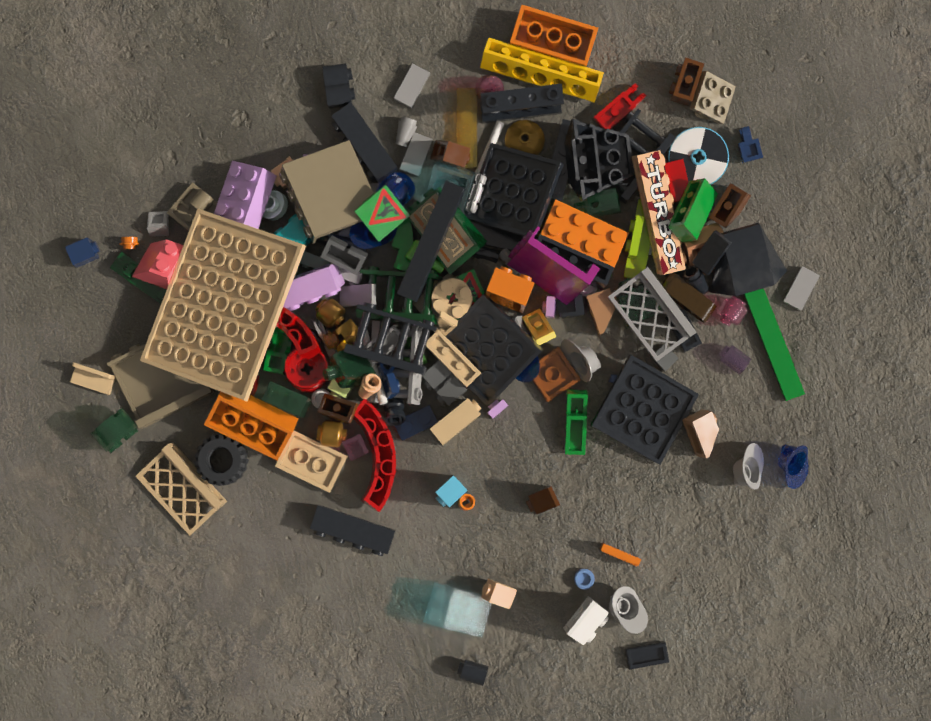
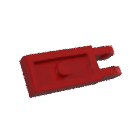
[593,83,647,130]

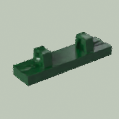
[110,252,167,304]

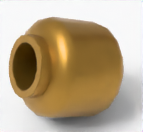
[315,299,345,328]
[317,420,347,448]

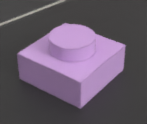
[542,296,556,319]
[487,400,508,419]

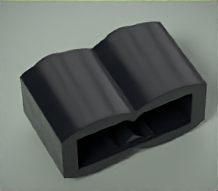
[322,63,356,108]

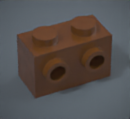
[669,57,704,106]

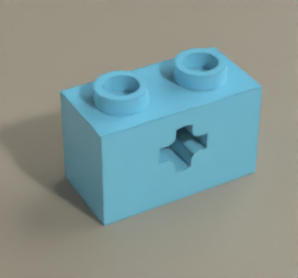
[435,475,468,507]

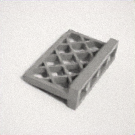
[608,267,696,362]

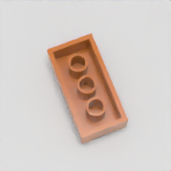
[510,5,598,67]
[536,199,628,267]
[486,266,534,314]
[204,391,299,461]

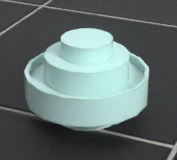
[263,190,288,221]

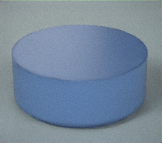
[574,569,595,589]

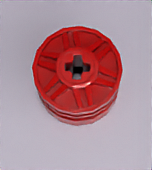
[285,348,329,392]

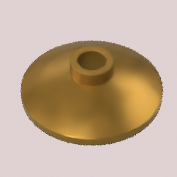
[505,120,545,155]

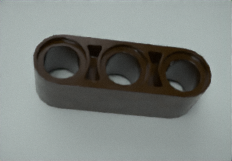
[661,273,717,323]

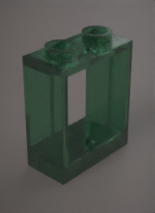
[262,381,312,418]

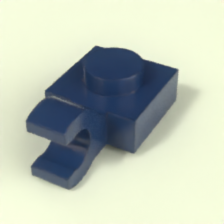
[738,126,763,163]
[378,363,400,399]

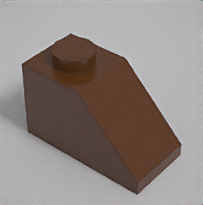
[430,140,470,168]
[709,183,751,228]
[317,393,358,424]
[526,486,560,515]

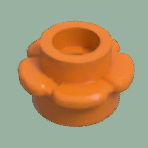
[119,237,139,249]

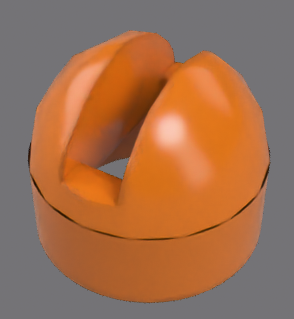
[458,494,475,511]

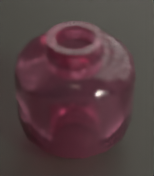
[475,75,504,99]
[717,296,747,327]

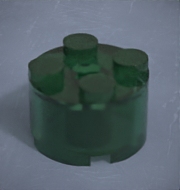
[90,408,138,454]

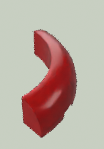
[276,307,321,359]
[353,399,396,512]

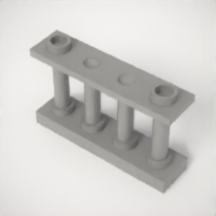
[367,321,423,405]

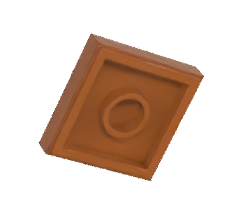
[525,347,581,402]

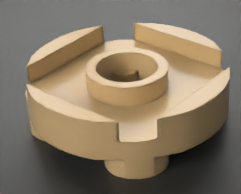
[432,277,472,318]

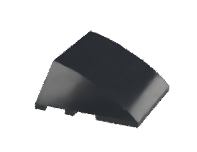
[564,119,634,201]
[709,222,787,296]

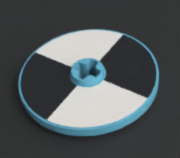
[668,127,729,185]

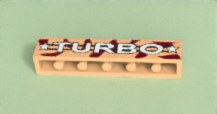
[632,150,687,275]

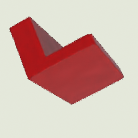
[664,159,689,202]

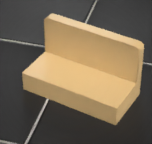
[70,362,116,395]

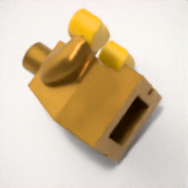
[332,319,358,354]

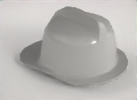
[561,339,601,382]
[733,443,764,490]
[609,586,648,634]

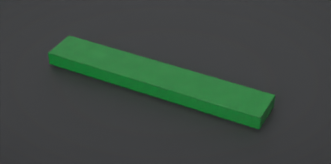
[743,288,805,401]

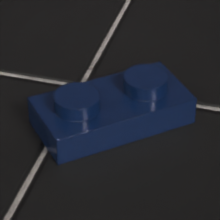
[395,405,438,441]

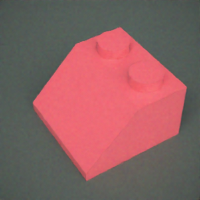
[133,239,184,289]

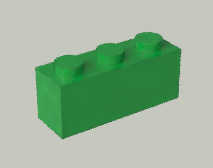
[668,178,718,242]

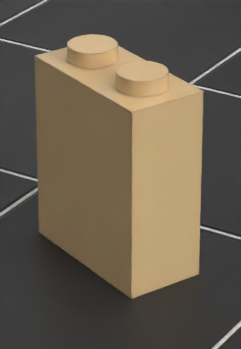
[430,398,482,445]

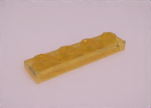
[457,88,477,168]

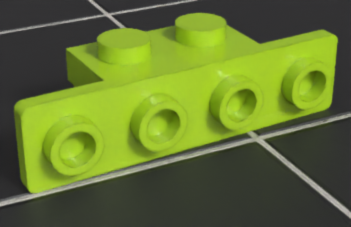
[624,199,650,280]

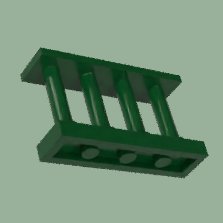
[356,266,443,325]

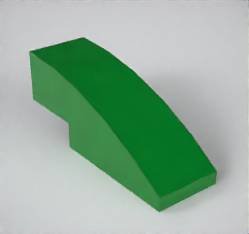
[392,208,414,272]
[565,389,588,455]

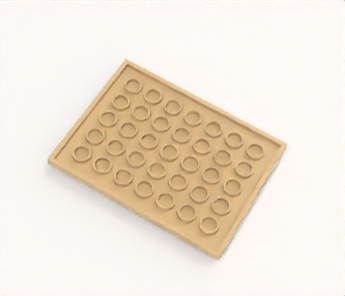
[140,209,306,401]

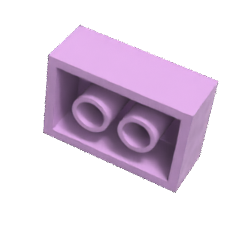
[214,161,277,229]
[283,263,345,311]

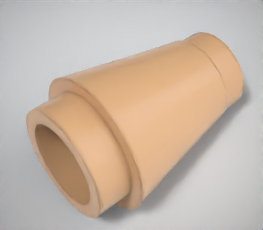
[358,374,381,399]

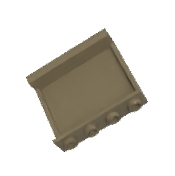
[279,140,373,243]
[107,339,215,429]

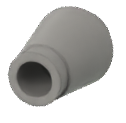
[395,116,417,147]

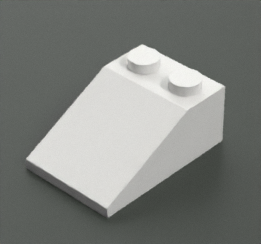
[563,596,609,645]

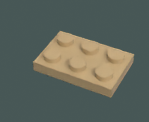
[275,431,348,493]

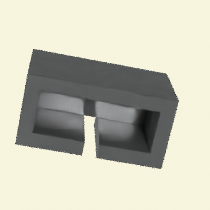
[321,236,368,275]
[422,361,467,406]

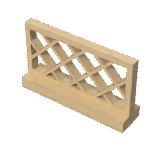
[136,443,227,536]

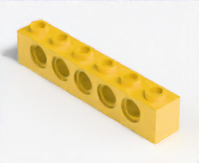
[480,38,604,103]

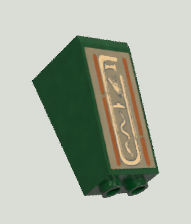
[408,187,487,275]

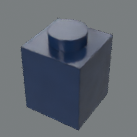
[65,237,100,268]

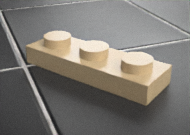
[426,329,481,388]

